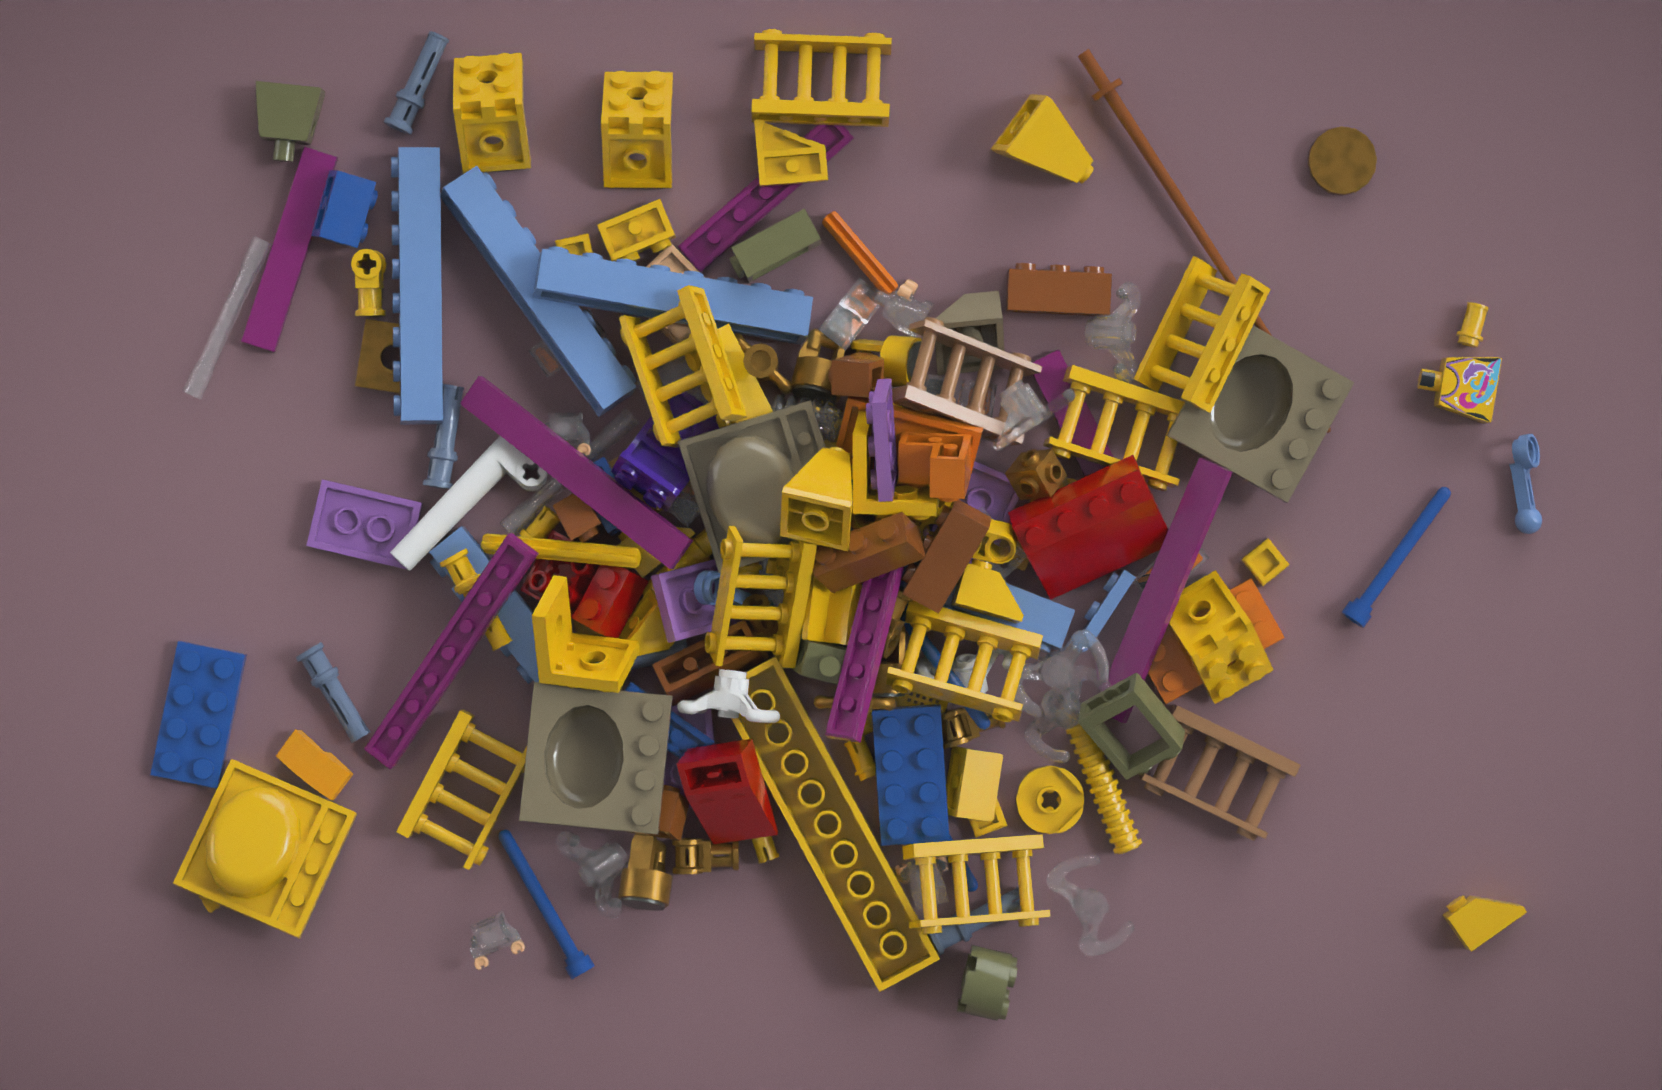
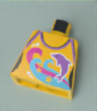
[1417,357,1502,424]

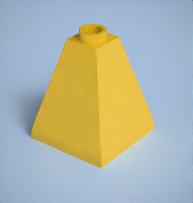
[991,94,1094,184]
[780,447,852,551]

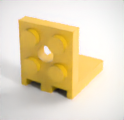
[453,53,531,174]
[601,71,673,188]
[853,411,940,520]
[1169,570,1274,704]
[532,575,639,693]

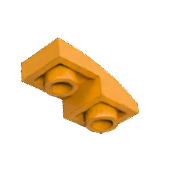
[276,729,353,801]

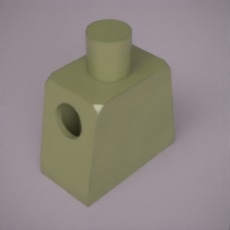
[256,81,325,162]
[791,635,847,685]

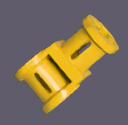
[351,249,387,316]

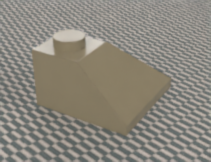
[935,291,1004,375]

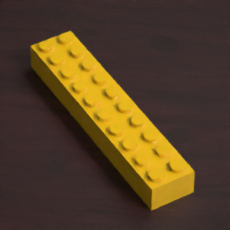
[731,656,940,992]

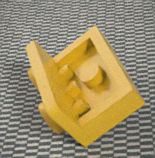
[597,199,676,262]

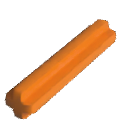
[822,211,898,297]

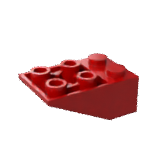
[520,530,649,638]
[676,739,778,845]

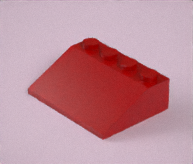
[1008,455,1169,600]

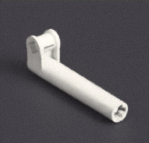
[390,436,547,571]

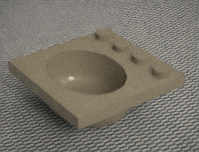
[1166,325,1354,503]
[678,400,851,574]
[519,682,673,835]

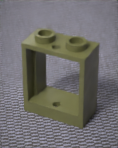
[729,208,821,283]
[1078,672,1185,780]

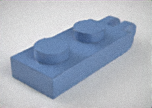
[1075,570,1136,652]

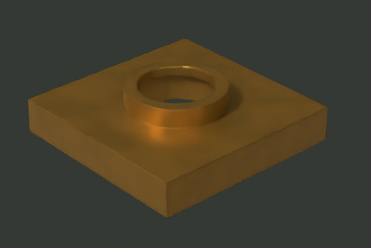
[355,319,400,394]

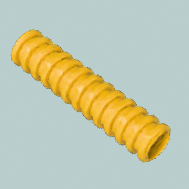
[1065,723,1142,854]

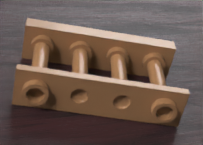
[892,317,1042,447]
[1139,704,1301,841]

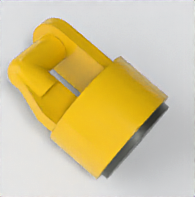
[851,335,922,387]

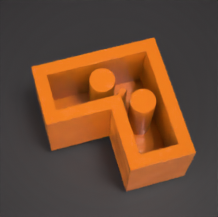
[898,432,971,502]

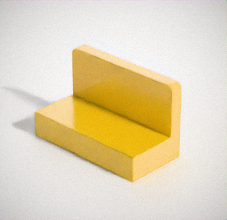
[802,572,862,645]
[946,746,1003,821]

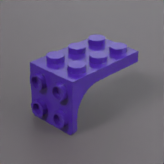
[611,391,719,512]

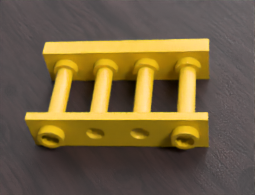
[752,29,892,127]
[1133,256,1271,413]
[619,285,747,448]
[1043,365,1185,491]
[705,526,817,668]
[886,600,1043,722]
[396,709,527,870]
[902,834,1050,935]

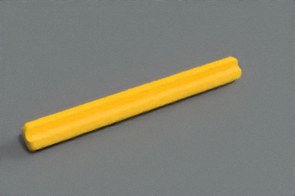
[481,533,642,568]

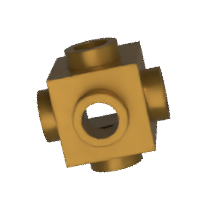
[1005,449,1067,500]

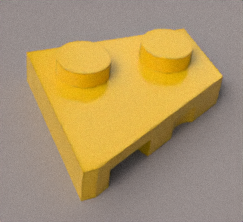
[754,119,828,187]

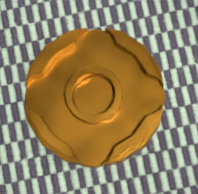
[1308,126,1377,195]

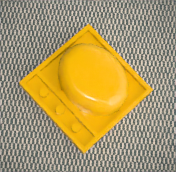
[173,759,357,939]

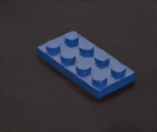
[150,641,247,789]
[872,704,950,846]

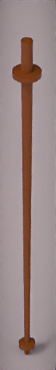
[1077,49,1331,433]

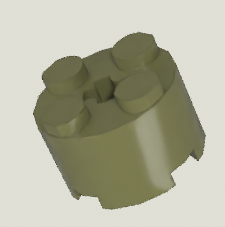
[957,945,1018,1021]

